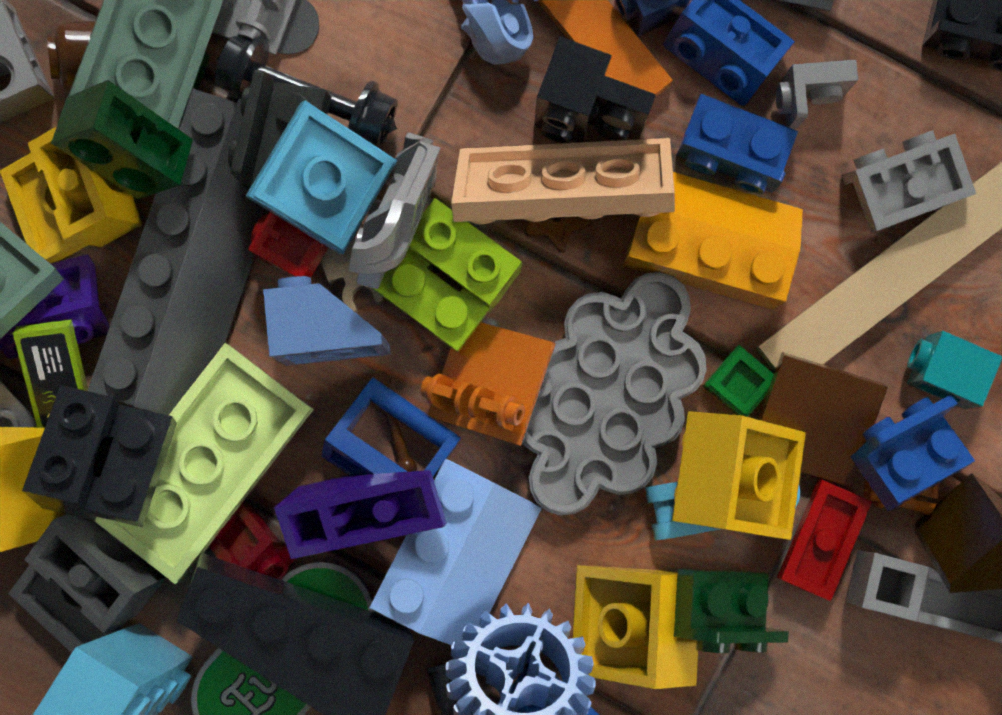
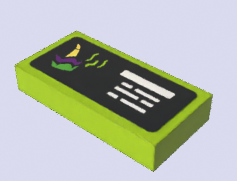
[13,319,88,428]

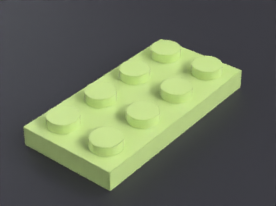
[93,343,314,584]

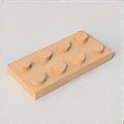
[451,138,675,224]

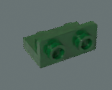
[674,569,789,653]

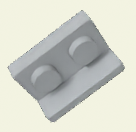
[841,130,976,232]

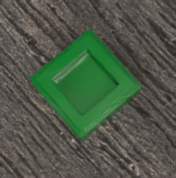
[702,345,774,417]

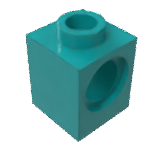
[907,331,1002,409]

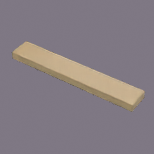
[756,162,1002,372]

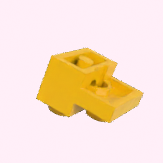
[0,126,143,264]

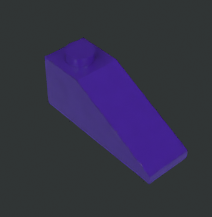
[274,470,447,559]

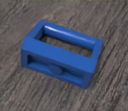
[321,377,461,479]

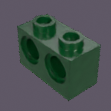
[51,80,193,199]

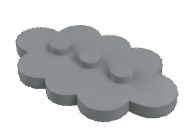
[522,272,707,516]

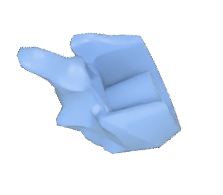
[461,0,534,65]

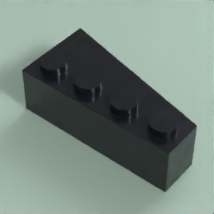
[177,553,414,715]

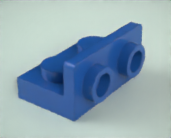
[663,0,795,106]
[676,94,799,194]
[850,395,975,512]

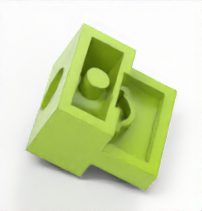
[372,198,522,352]

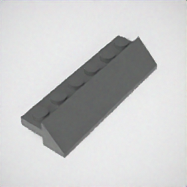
[88,89,270,415]

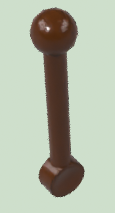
[369,371,417,472]

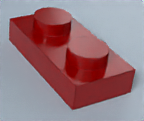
[777,480,872,601]

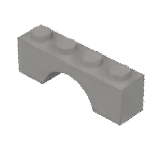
[846,550,1002,643]

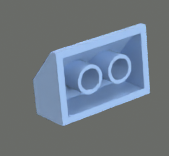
[369,458,542,645]

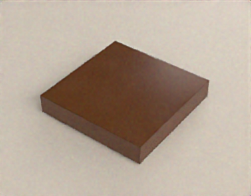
[758,352,888,487]

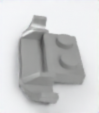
[349,132,441,289]

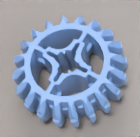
[445,603,596,715]

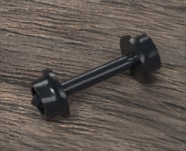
[215,36,398,149]

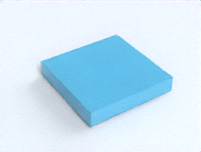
[245,101,398,254]

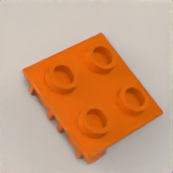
[420,322,556,446]

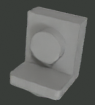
[776,60,858,129]

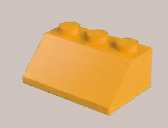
[623,172,803,310]

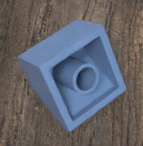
[263,276,391,366]

